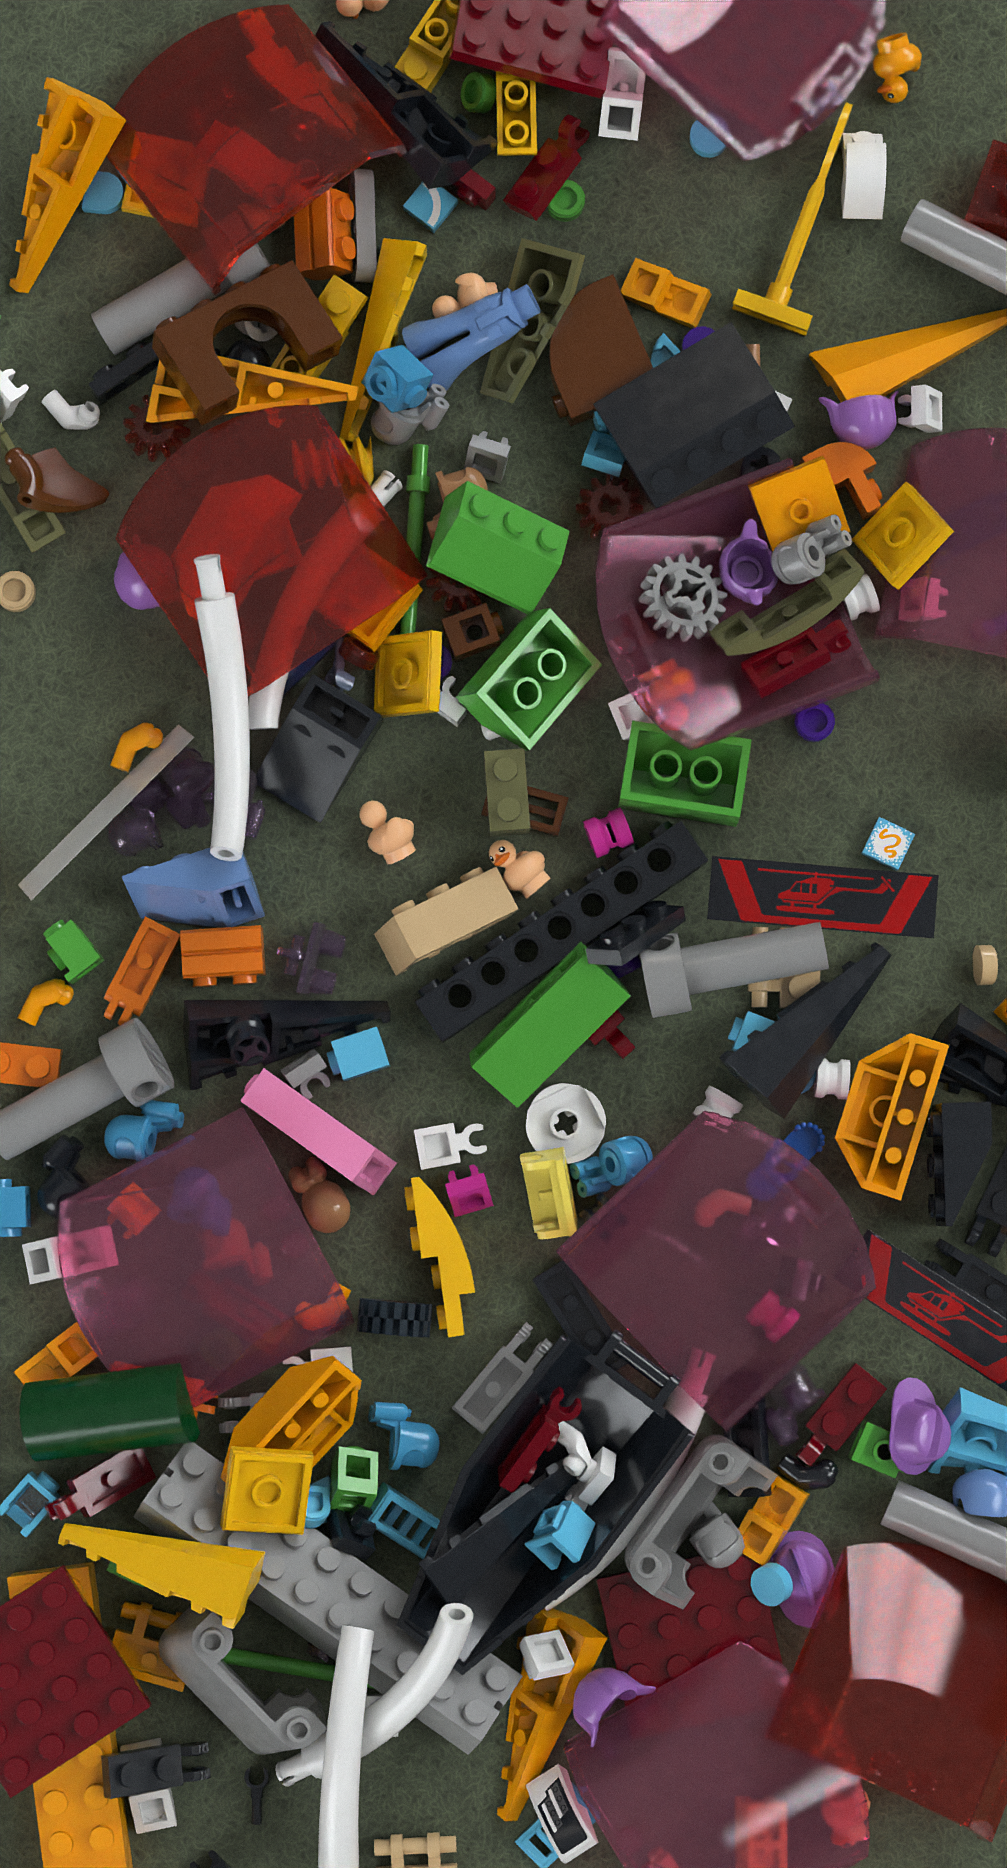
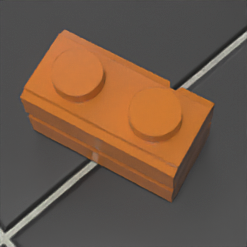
[293,187,356,280]
[180,925,266,987]

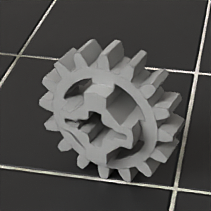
[639,553,727,642]

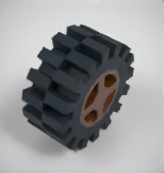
[357,1298,432,1337]

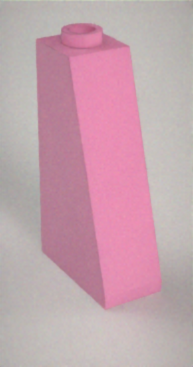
[240,1068,397,1195]

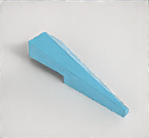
[928,1387,1007,1477]

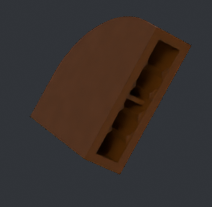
[549,274,653,427]

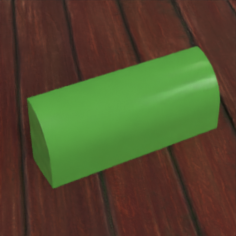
[469,942,630,1108]

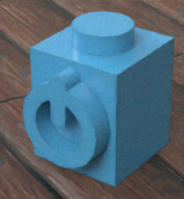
[361,345,433,413]
[0,1179,31,1237]

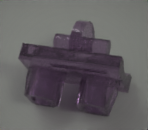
[276,922,347,997]

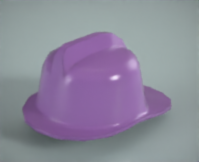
[889,1377,951,1475]
[767,1531,842,1628]

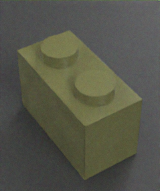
[484,748,530,837]

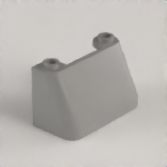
[624,1435,778,1609]
[159,1606,327,1755]

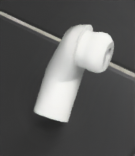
[42,390,100,430]

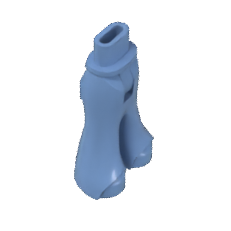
[402,284,541,391]

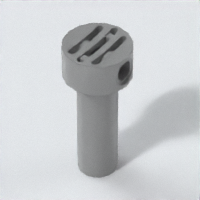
[901,199,1007,295]
[91,210,270,355]
[640,922,829,1018]
[0,1018,174,1160]
[880,1480,1007,1599]

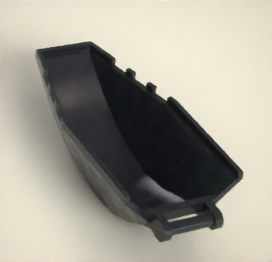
[396,1329,695,1675]

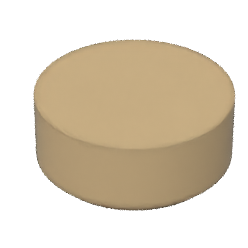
[0,571,36,612]
[973,945,998,985]

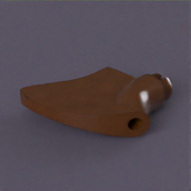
[4,447,109,513]

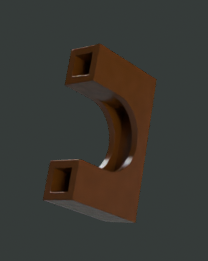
[152,260,343,426]

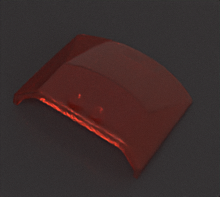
[106,4,407,295]
[115,405,428,697]
[766,1541,1007,1843]

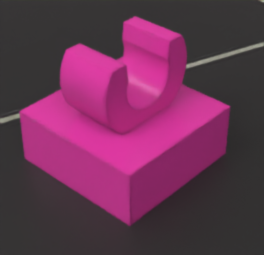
[445,1164,494,1217]

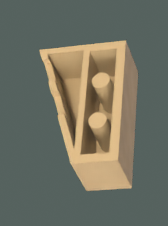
[374,867,518,976]

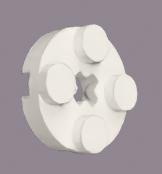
[526,1083,606,1164]

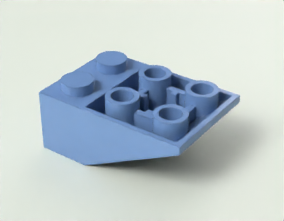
[122,848,265,928]

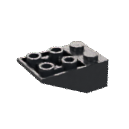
[253,674,383,824]
[925,1102,992,1226]

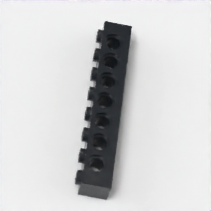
[415,821,708,1043]

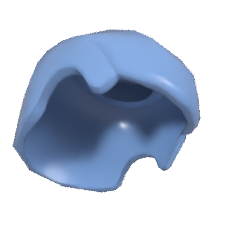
[952,1469,1007,1517]

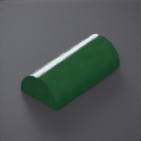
[20,1363,200,1462]

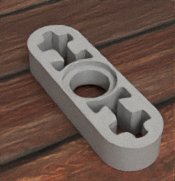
[348,169,377,283]

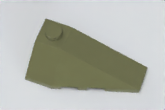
[480,238,585,403]

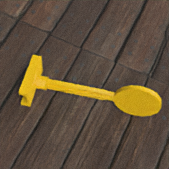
[732,102,853,337]

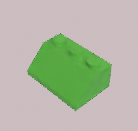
[426,481,570,615]
[456,608,602,751]
[618,720,752,827]

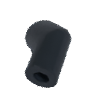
[775,1453,839,1490]

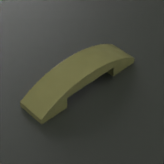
[0,422,67,554]
[708,548,864,656]

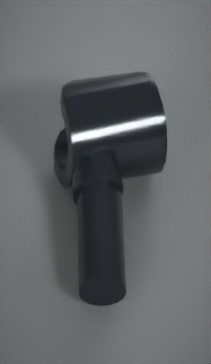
[244,1767,270,1825]

